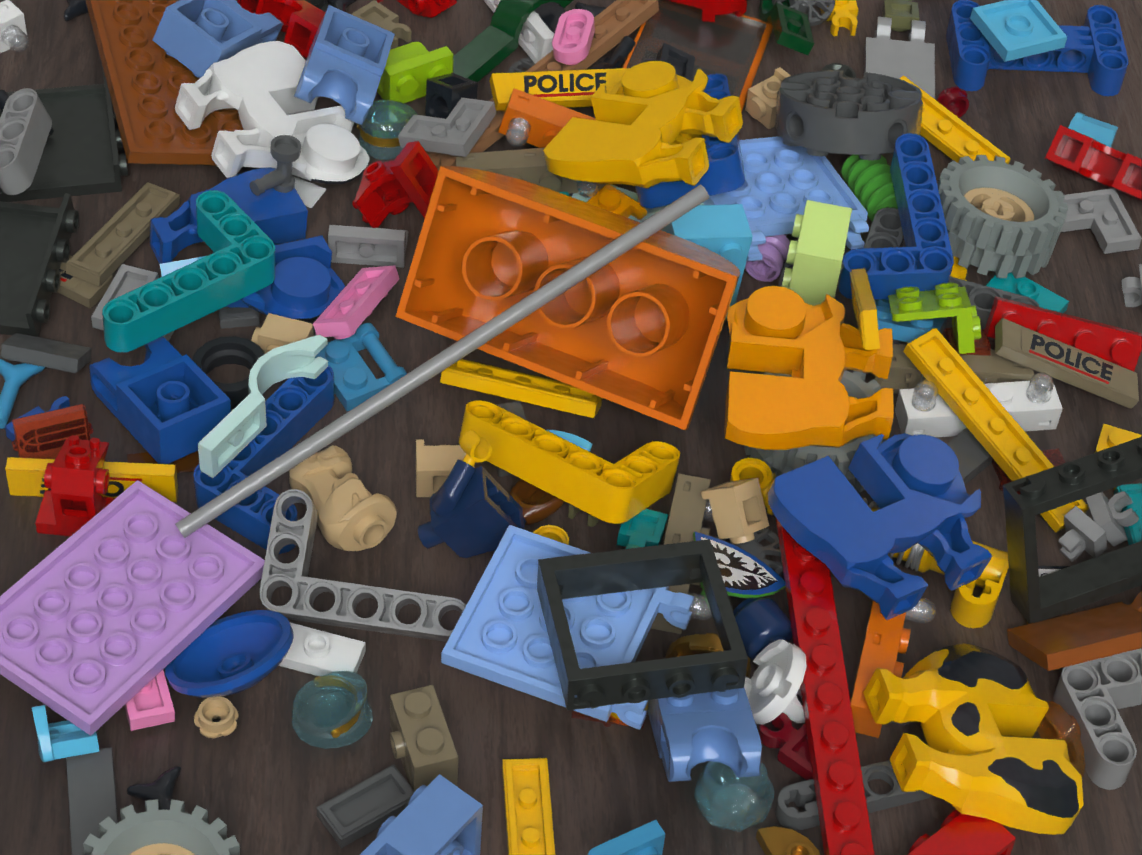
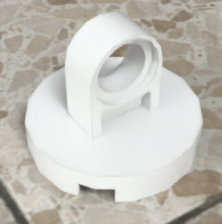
[744,639,807,725]

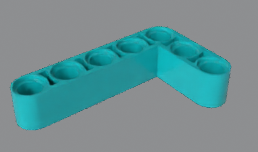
[102,190,275,352]

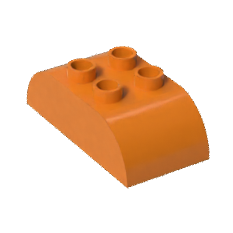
[395,166,740,430]

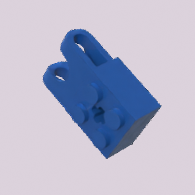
[89,336,231,464]

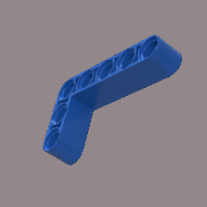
[635,73,745,208]
[838,133,954,300]
[193,365,334,554]

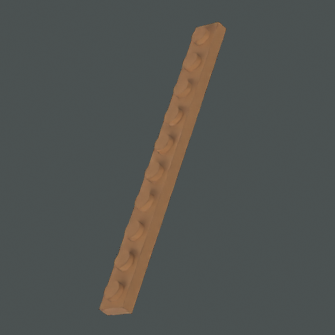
[426,0,659,170]

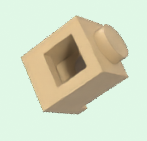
[745,67,791,129]
[251,313,314,354]
[416,439,466,497]
[701,478,769,544]

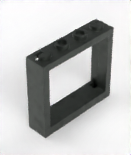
[1003,436,1142,624]
[537,539,748,710]

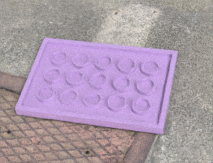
[0,480,265,736]

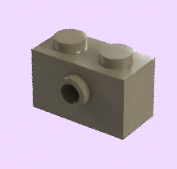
[389,685,458,791]

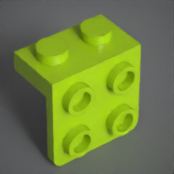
[377,42,454,108]
[888,283,981,354]

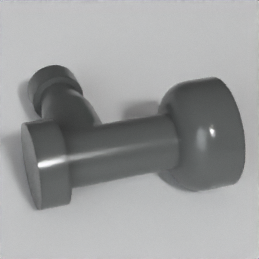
[250,135,301,196]

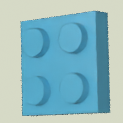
[970,0,1067,62]

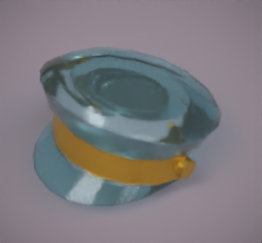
[357,100,417,160]
[292,671,373,749]

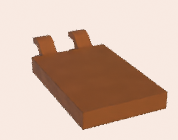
[1007,591,1142,671]

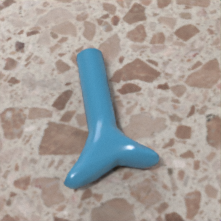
[0,359,45,429]

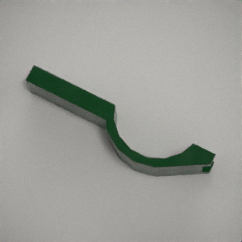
[453,0,573,82]
[759,0,814,55]

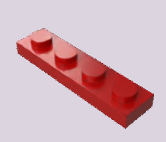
[984,296,1142,371]

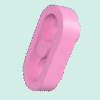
[552,9,595,65]

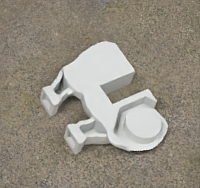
[175,41,370,184]

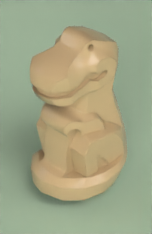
[289,445,397,551]

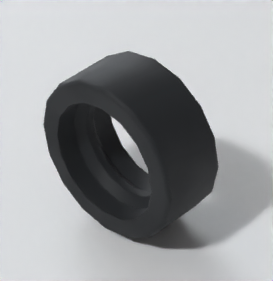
[192,336,266,411]

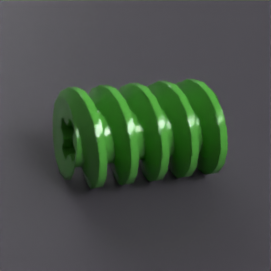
[841,154,898,222]

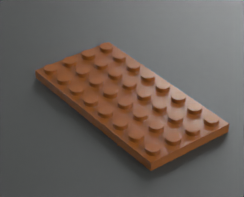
[86,0,244,166]

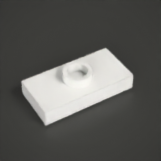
[278,622,366,684]

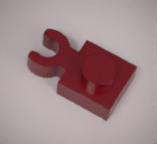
[759,712,813,780]

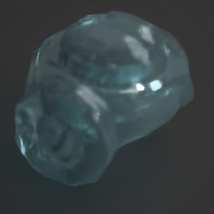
[694,761,774,832]

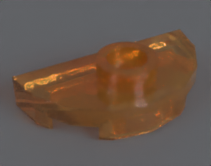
[1037,701,1085,777]

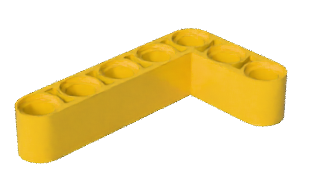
[459,400,680,524]

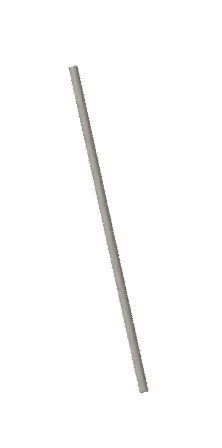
[175,184,709,538]

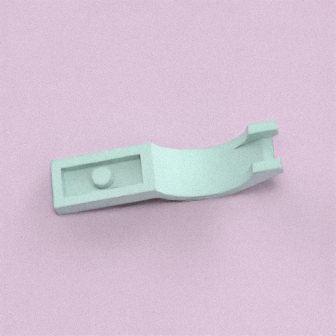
[198,335,328,478]

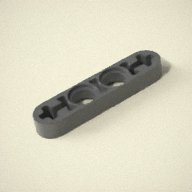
[775,760,933,830]

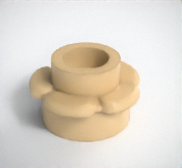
[194,696,239,738]

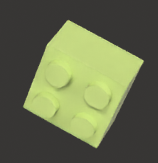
[782,200,852,306]

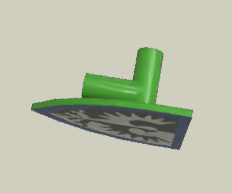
[693,531,786,609]

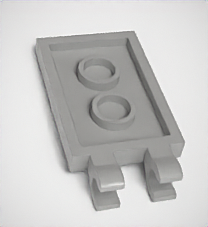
[864,17,935,99]

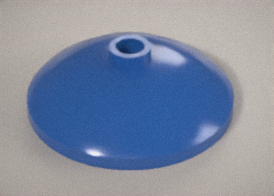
[165,610,294,698]

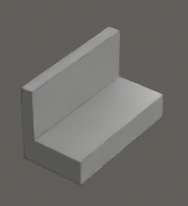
[328,225,408,268]

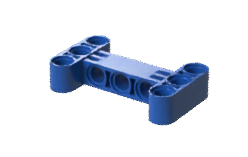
[946,0,1128,96]

